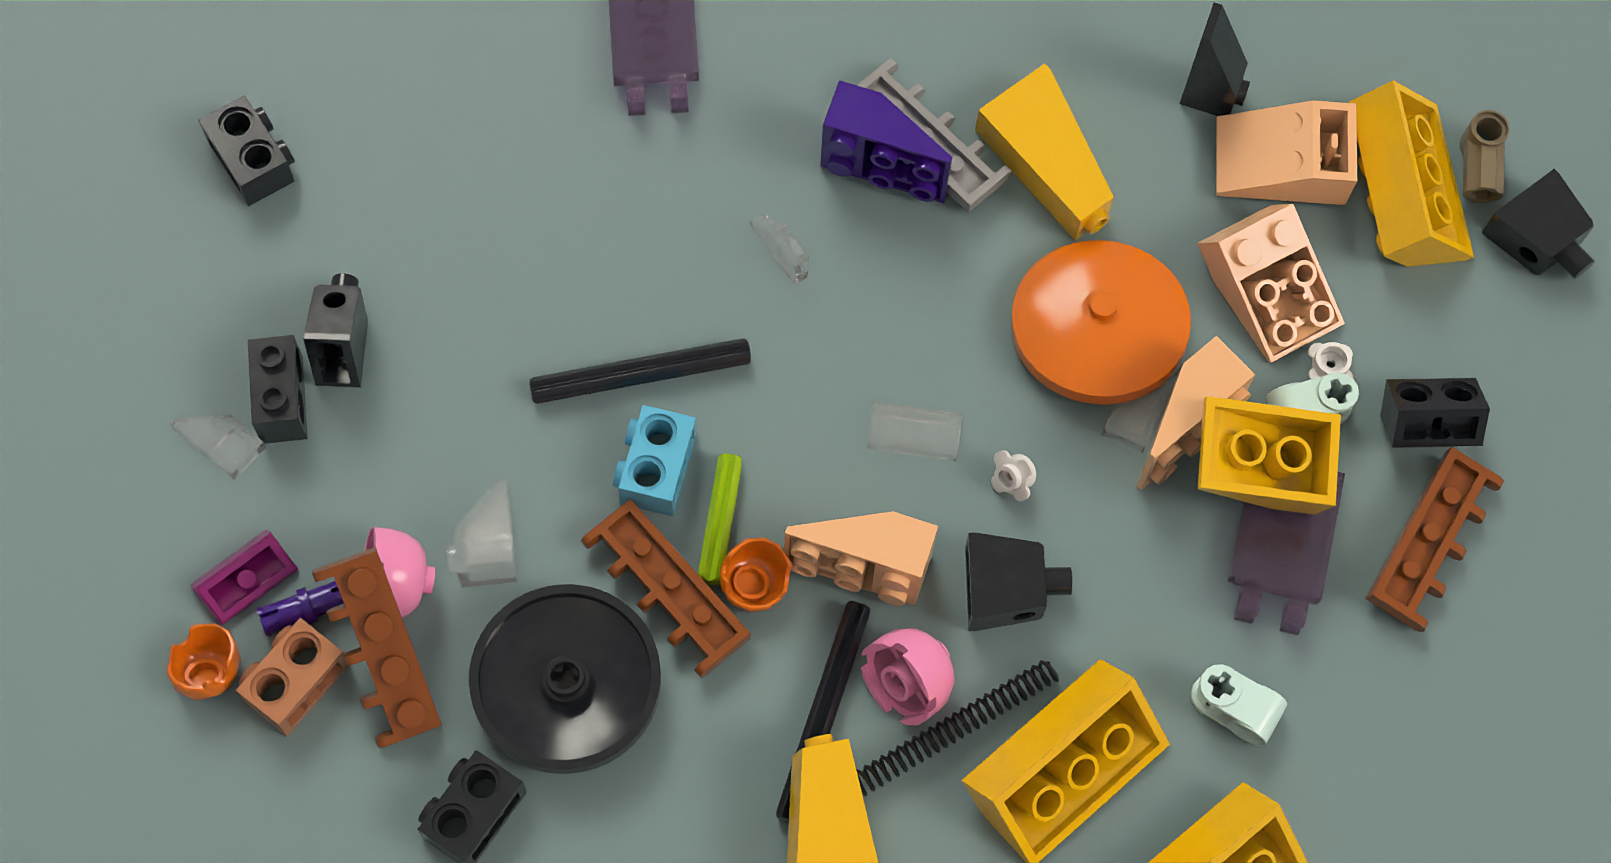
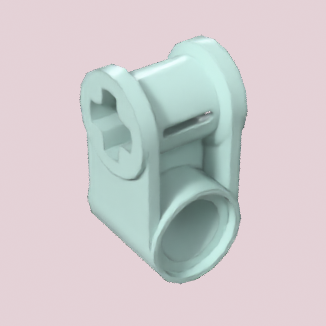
[1265,372,1359,424]
[1190,664,1288,747]

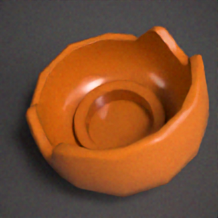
[719,537,792,613]
[166,623,241,700]

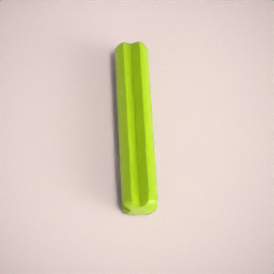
[698,453,742,586]

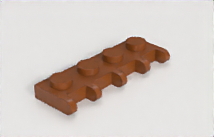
[1365,447,1504,632]
[581,499,751,678]
[312,547,442,748]

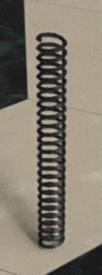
[856,660,1059,797]

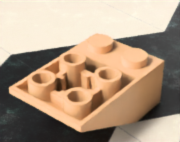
[1215,100,1357,205]
[1197,204,1345,363]
[1137,336,1255,490]
[784,511,938,606]

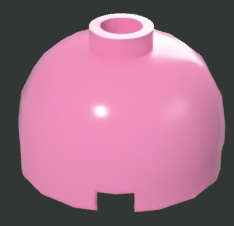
[364,527,435,618]
[861,628,955,726]

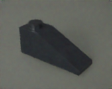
[1179,2,1250,116]

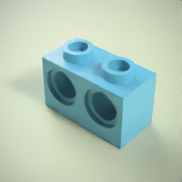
[613,405,697,516]

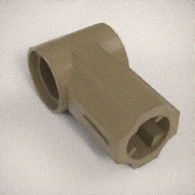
[1460,110,1510,204]

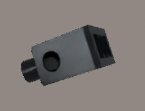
[1482,169,1595,279]
[303,273,368,388]
[965,533,1072,631]

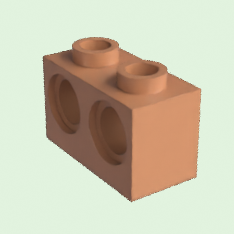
[236,618,350,737]

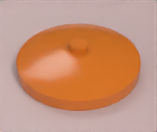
[1011,240,1191,405]

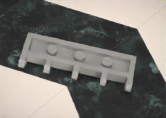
[857,58,1013,213]

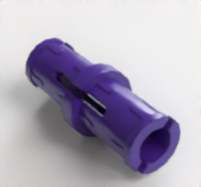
[257,581,344,636]

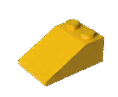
[1198,396,1341,515]

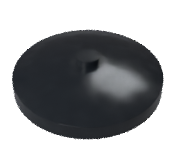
[469,584,661,774]

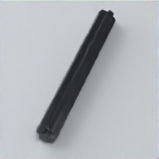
[529,338,751,404]
[776,601,870,823]

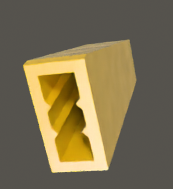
[975,63,1114,240]
[787,734,878,863]

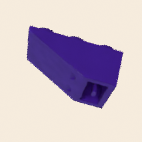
[820,80,953,203]

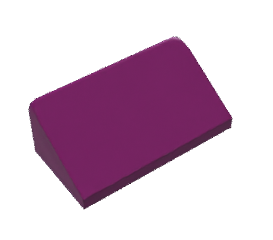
[190,530,298,626]

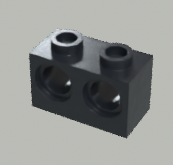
[198,96,295,207]
[248,335,308,444]
[1380,378,1490,448]
[417,750,527,863]

